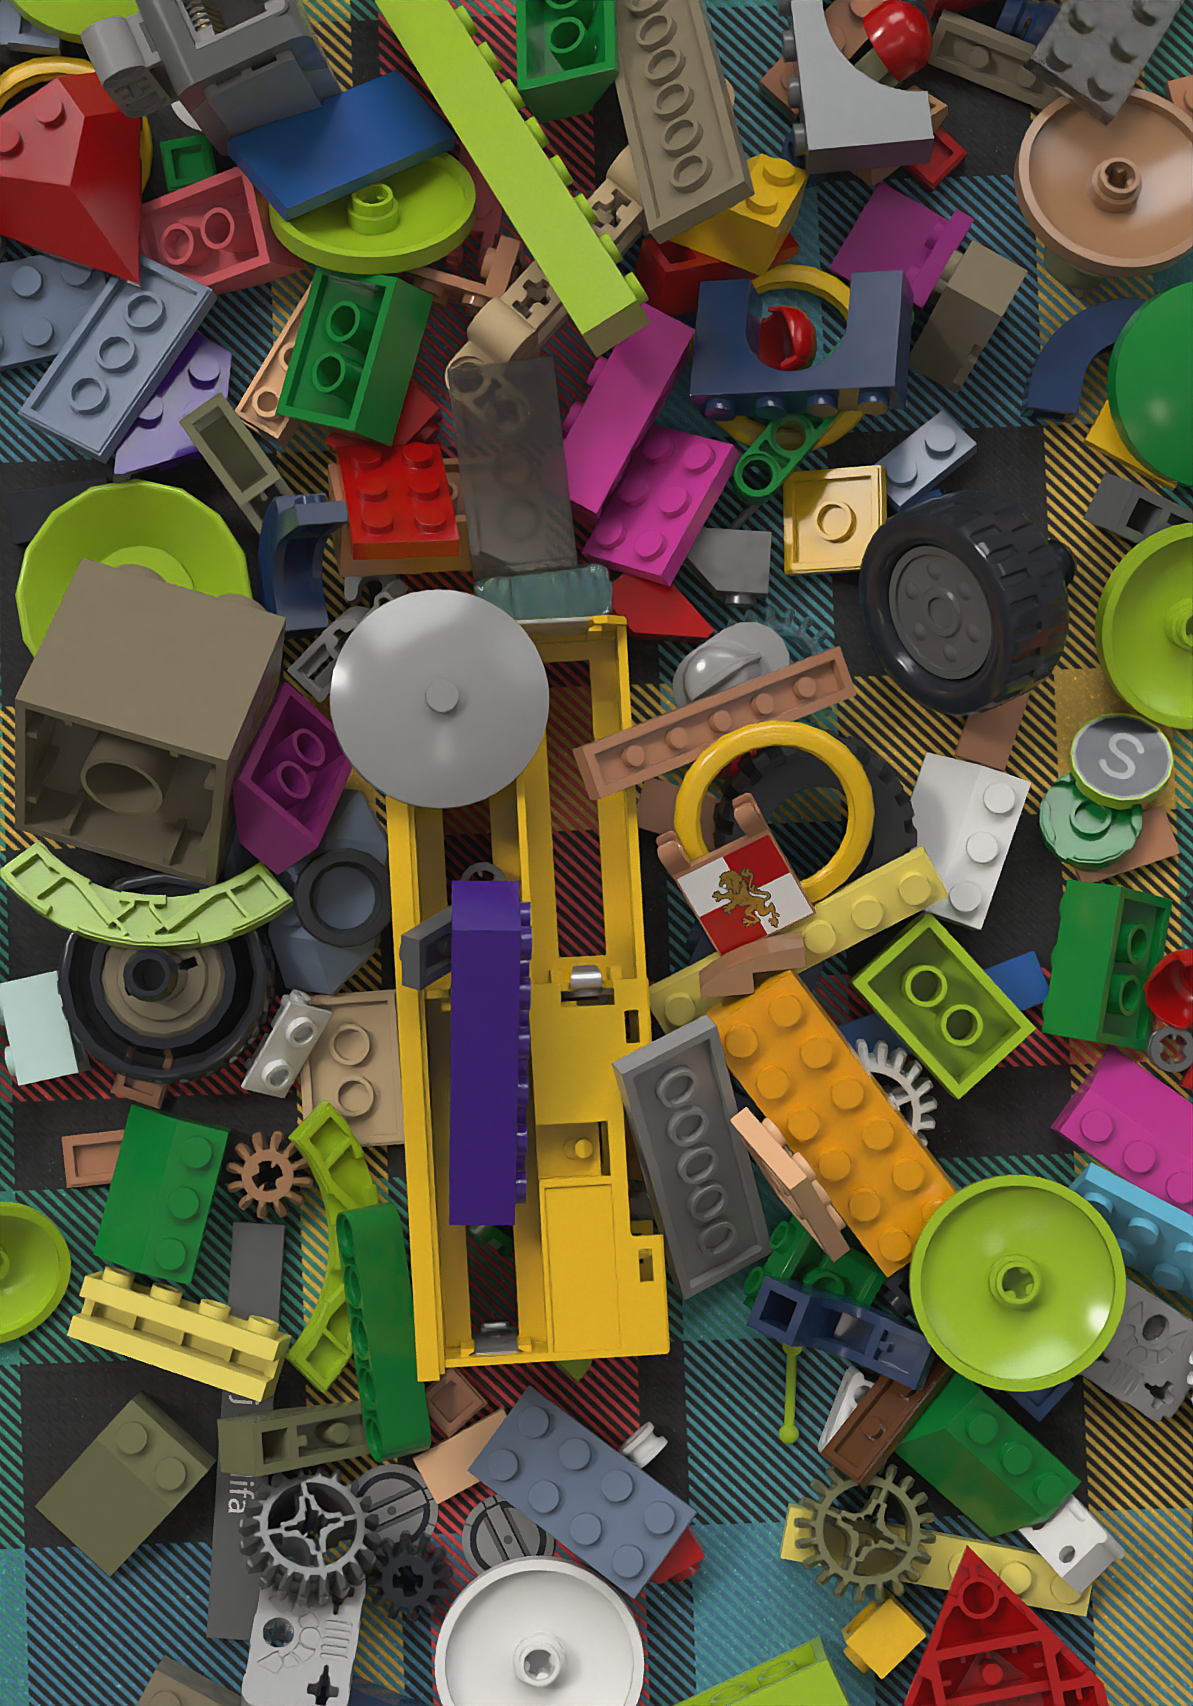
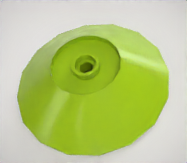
[15,479,253,658]

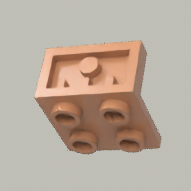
[403,235,526,318]

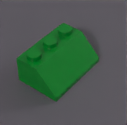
[516,0,619,124]
[275,266,434,446]
[1042,879,1173,1051]
[93,1104,232,1285]
[894,1371,1082,1537]

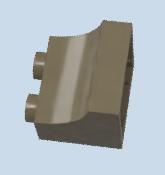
[15,558,286,886]

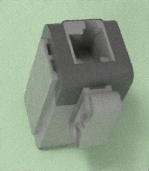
[80,0,342,156]

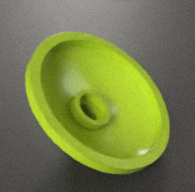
[0,1202,71,1343]

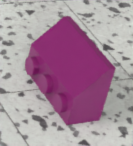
[232,682,353,875]

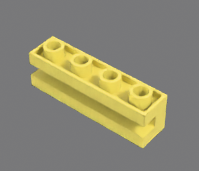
[67,1266,292,1402]

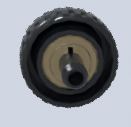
[57,870,277,1084]

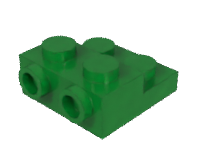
[743,1215,886,1359]

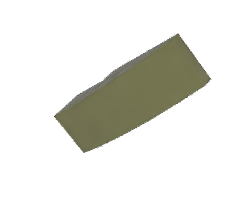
[178,391,294,535]

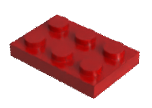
[336,442,460,560]

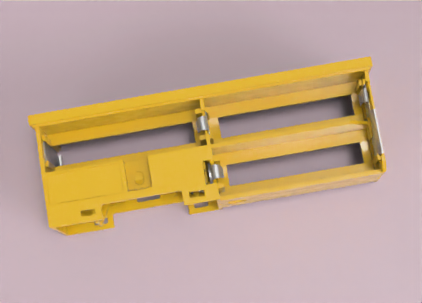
[386,615,670,1382]

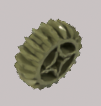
[794,1464,936,1603]

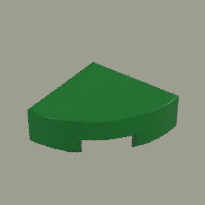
[468,1225,515,1257]

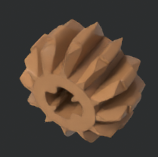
[226,1131,315,1219]

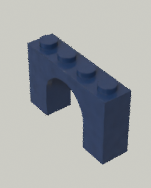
[689,270,914,421]

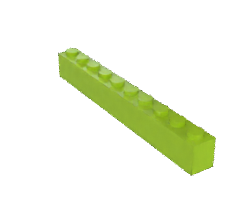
[374,0,651,358]

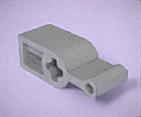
[287,579,408,703]

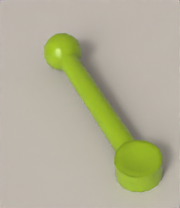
[779,1343,803,1444]

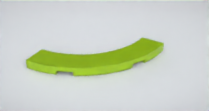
[0,841,294,951]
[284,1100,380,1394]

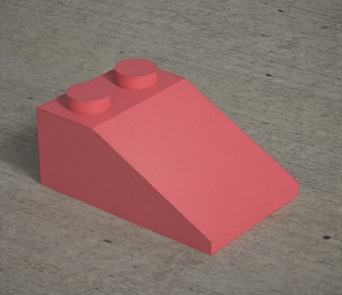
[139,166,304,295]

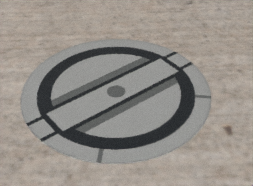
[356,1464,438,1556]
[462,1494,554,1576]

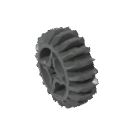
[238,1464,381,1607]

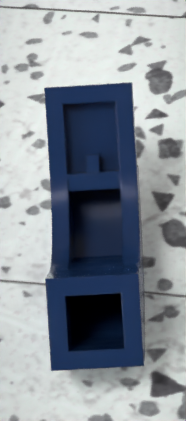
[1020,298,1145,423]
[258,493,348,640]
[746,1276,937,1390]

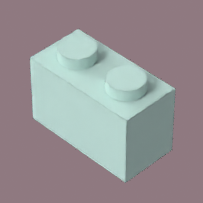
[0,971,91,1086]

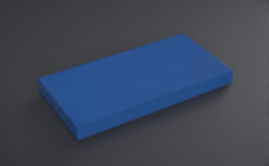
[227,70,456,222]

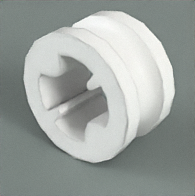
[617,1422,667,1468]

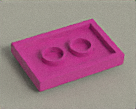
[581,425,742,586]

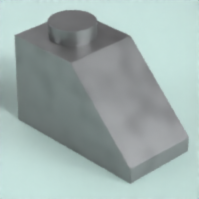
[683,528,772,607]

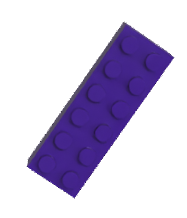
[449,881,532,1225]

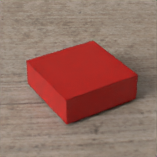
[902,126,968,194]

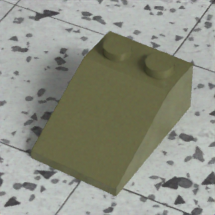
[35,1391,217,1577]

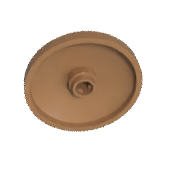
[1014,85,1193,277]

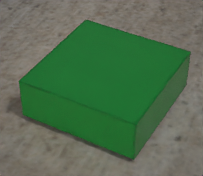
[160,134,218,193]

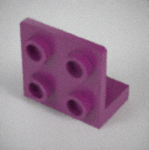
[830,183,974,321]

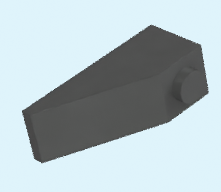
[1083,472,1193,545]

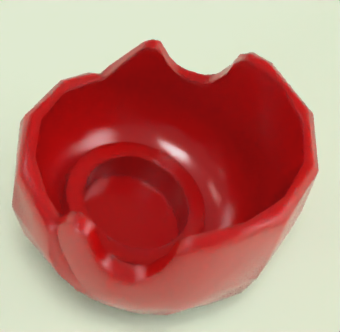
[863,0,933,81]
[759,305,818,371]
[1144,949,1193,1030]

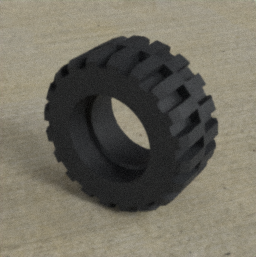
[713,729,917,892]

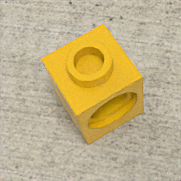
[841,1587,927,1679]

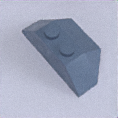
[268,789,390,995]

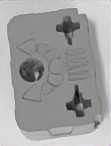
[1078,1278,1193,1422]
[241,1558,366,1706]

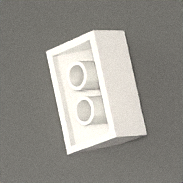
[910,752,1031,931]

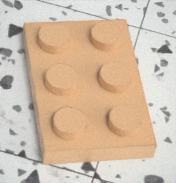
[730,1107,850,1262]

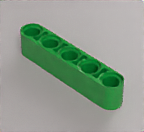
[732,312,914,505]
[336,1201,431,1462]

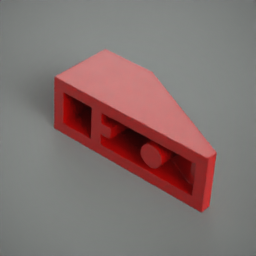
[635,232,800,317]

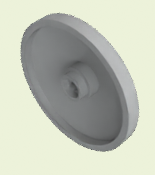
[329,589,549,810]

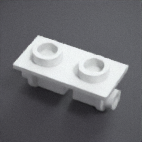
[241,989,332,1098]

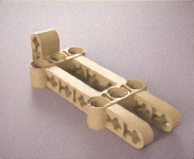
[445,79,735,444]

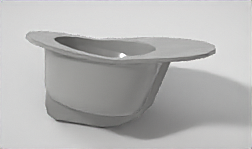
[673,622,789,708]

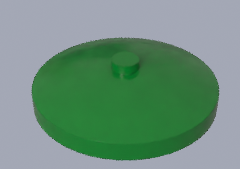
[1107,281,1193,487]

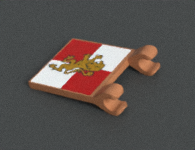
[656,793,816,957]

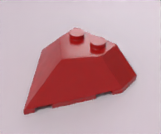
[0,72,143,287]
[903,1545,1109,1706]

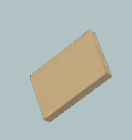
[300,989,405,1147]

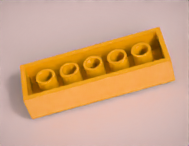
[698,969,958,1278]

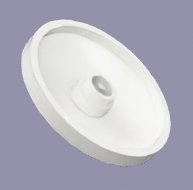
[435,1556,644,1706]

